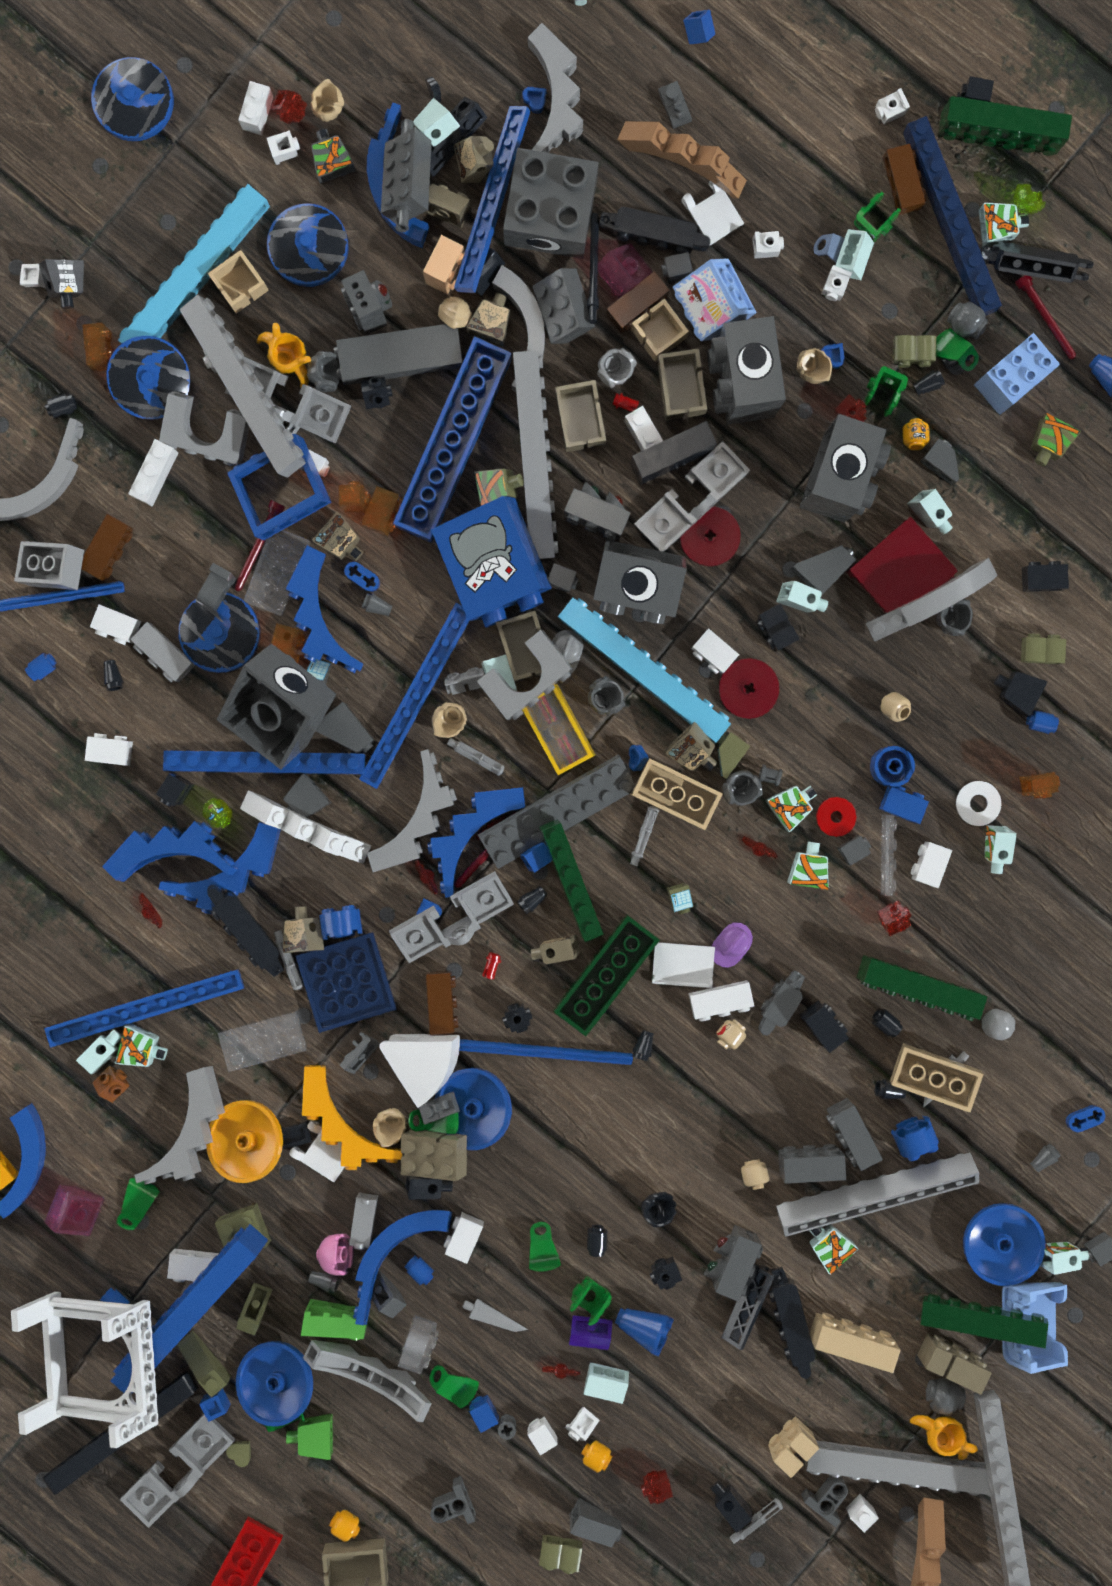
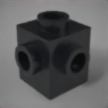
[361,377,393,409]
[502,1003,533,1033]
[649,1256,682,1290]

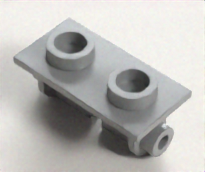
[444,667,484,695]

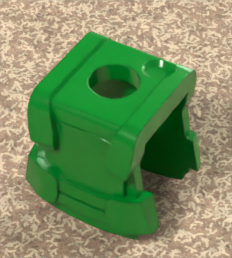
[854,192,901,242]
[863,366,908,417]
[570,1276,612,1326]

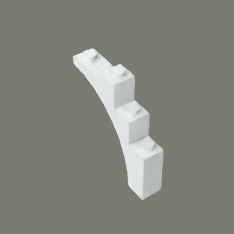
[240,790,371,864]

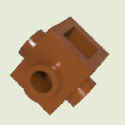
[92,1066,129,1103]

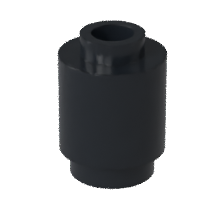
[45,393,78,419]
[872,1009,903,1038]
[587,1225,608,1257]

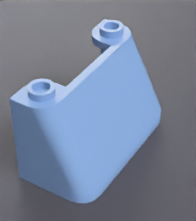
[1002,1282,1068,1374]

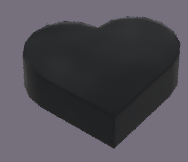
[425,76,441,103]

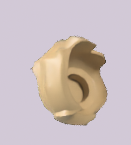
[310,79,344,122]
[438,297,472,329]
[796,348,832,384]
[432,702,467,738]
[373,1108,407,1148]

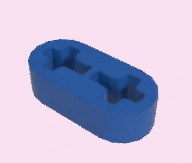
[344,562,380,592]
[1066,1105,1105,1132]

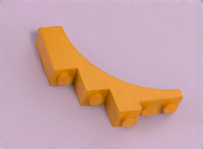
[302,1065,402,1170]

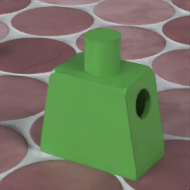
[286,1414,333,1460]

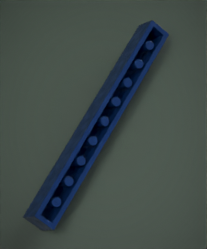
[903,116,1002,316]

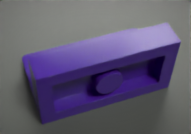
[569,1315,612,1350]

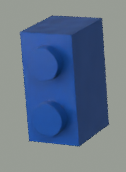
[879,786,929,824]

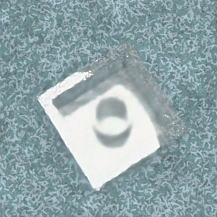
[398,1315,439,1375]

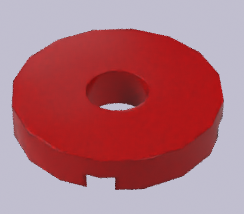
[816,797,857,837]

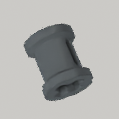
[758,764,783,787]
[498,1414,516,1440]

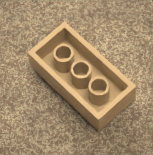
[631,758,723,830]
[890,1043,984,1112]
[810,1312,900,1373]

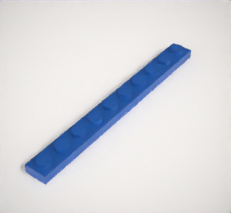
[454,106,530,293]
[359,603,469,789]
[163,751,365,775]
[44,969,245,1048]

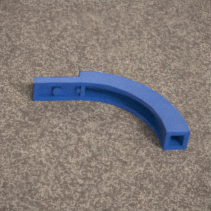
[367,103,429,249]
[0,1103,46,1219]
[353,1210,452,1325]

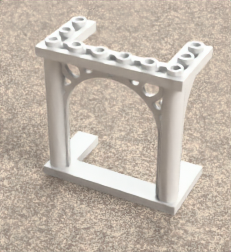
[11,1292,158,1448]

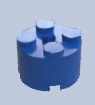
[870,746,915,787]
[319,905,363,940]
[891,1116,939,1161]

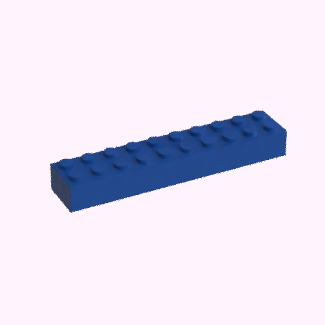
[393,337,512,543]
[111,1224,268,1393]

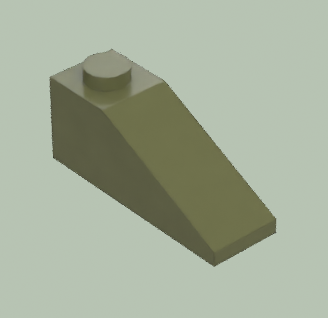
[177,1330,231,1397]

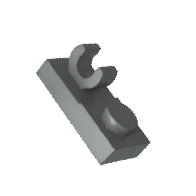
[658,81,692,129]
[340,1032,380,1074]
[419,1092,460,1125]

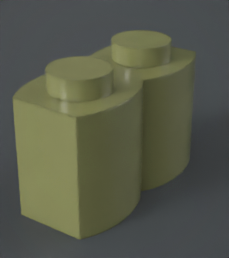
[893,335,936,368]
[1021,633,1066,664]
[539,1535,583,1574]

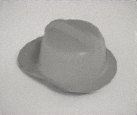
[552,630,583,673]

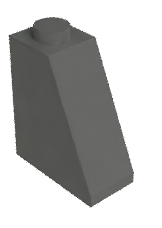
[791,545,856,595]
[316,702,375,753]
[569,1498,623,1548]

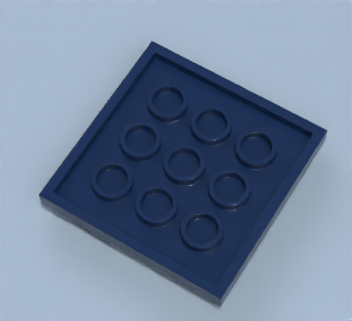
[296,932,397,1033]

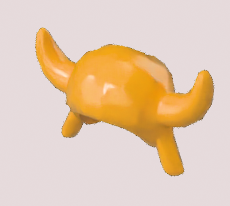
[257,323,311,388]
[910,1415,978,1460]

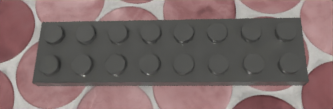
[478,754,635,869]

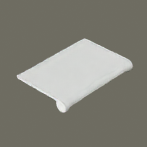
[652,942,715,988]

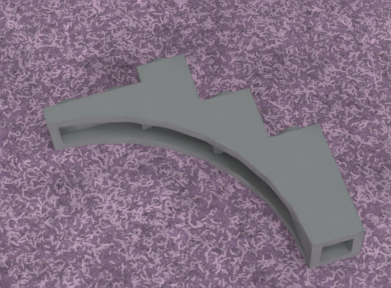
[528,23,583,153]
[367,749,457,872]
[134,1066,225,1185]
[303,1340,432,1422]

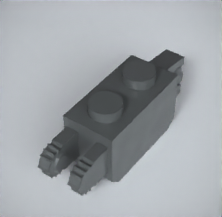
[758,970,805,1036]

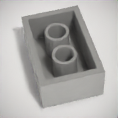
[14,541,84,590]

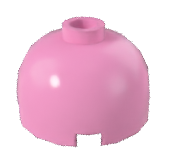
[316,1234,354,1275]

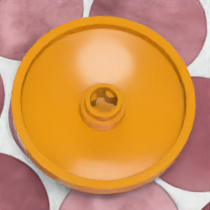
[206,1100,283,1183]

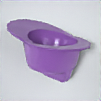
[711,923,753,967]

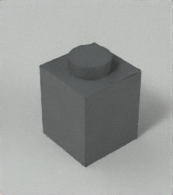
[661,252,693,283]
[548,563,579,593]
[837,835,871,866]
[1084,1232,1112,1267]

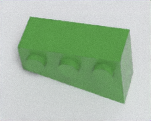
[301,1299,367,1340]

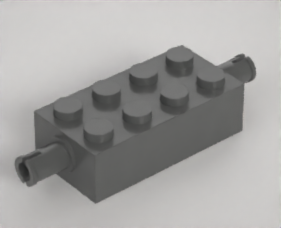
[381,119,432,232]

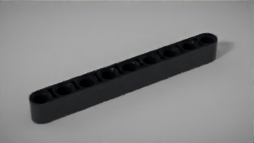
[42,1371,199,1495]

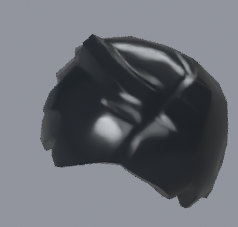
[641,1192,677,1228]

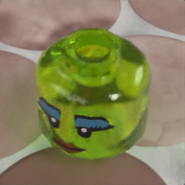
[202,798,233,828]

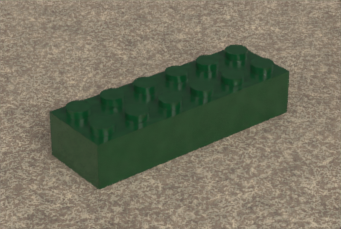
[938,96,1072,156]
[554,914,660,1037]
[856,955,988,1021]

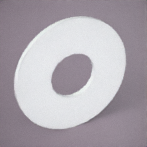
[956,781,1001,826]

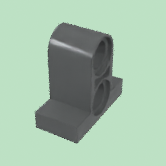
[197,563,237,610]
[430,1476,476,1524]
[801,1476,848,1527]

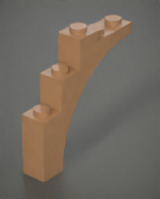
[617,121,747,199]
[911,1498,946,1586]

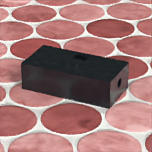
[630,421,717,485]

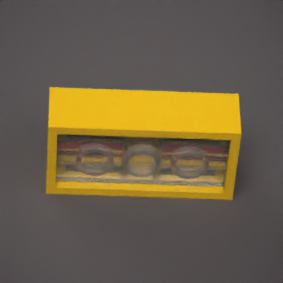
[523,684,596,775]

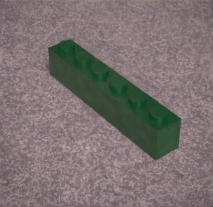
[539,819,604,942]
[920,1294,1049,1349]

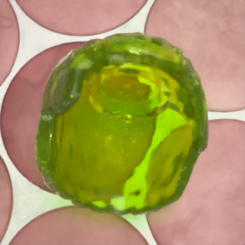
[1013,184,1046,214]

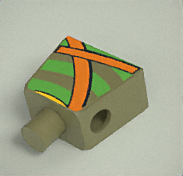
[1031,413,1081,466]
[474,469,524,506]

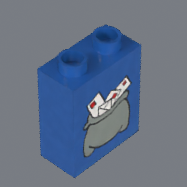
[431,496,552,628]

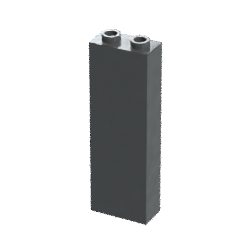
[334,324,463,385]

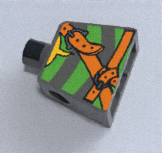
[311,129,356,184]

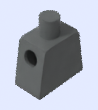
[283,774,332,818]

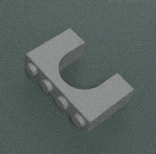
[159,391,249,466]
[477,630,573,720]

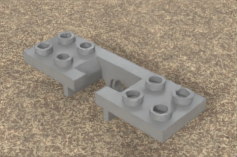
[225,357,351,443]
[634,441,750,552]
[389,871,514,963]
[120,1414,235,1528]

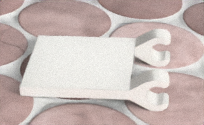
[682,181,744,246]
[289,1120,345,1182]

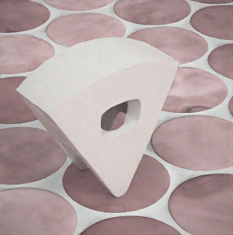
[380,1034,460,1108]

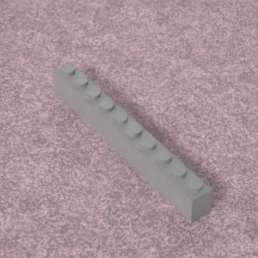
[179,294,306,478]
[513,350,558,559]
[776,1153,979,1237]
[974,1390,1031,1586]
[804,1440,990,1497]

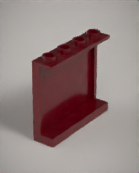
[846,516,958,613]

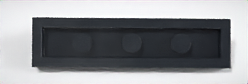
[430,97,488,177]
[721,1264,775,1350]

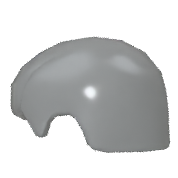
[982,1009,1016,1040]

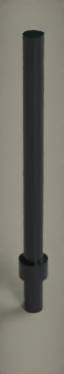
[587,213,599,324]

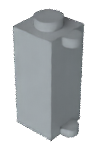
[349,1192,378,1250]

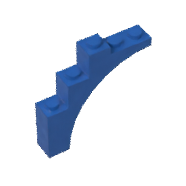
[286,545,364,673]
[428,787,525,898]
[102,821,238,882]
[159,822,281,914]

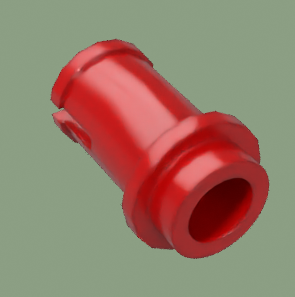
[612,393,639,412]
[482,952,501,979]

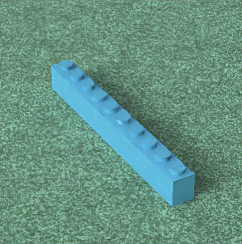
[118,184,270,344]
[558,598,731,743]

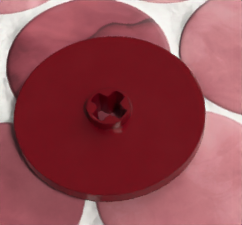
[680,507,741,567]
[719,658,779,719]

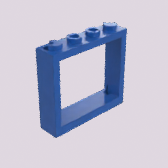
[228,434,331,540]

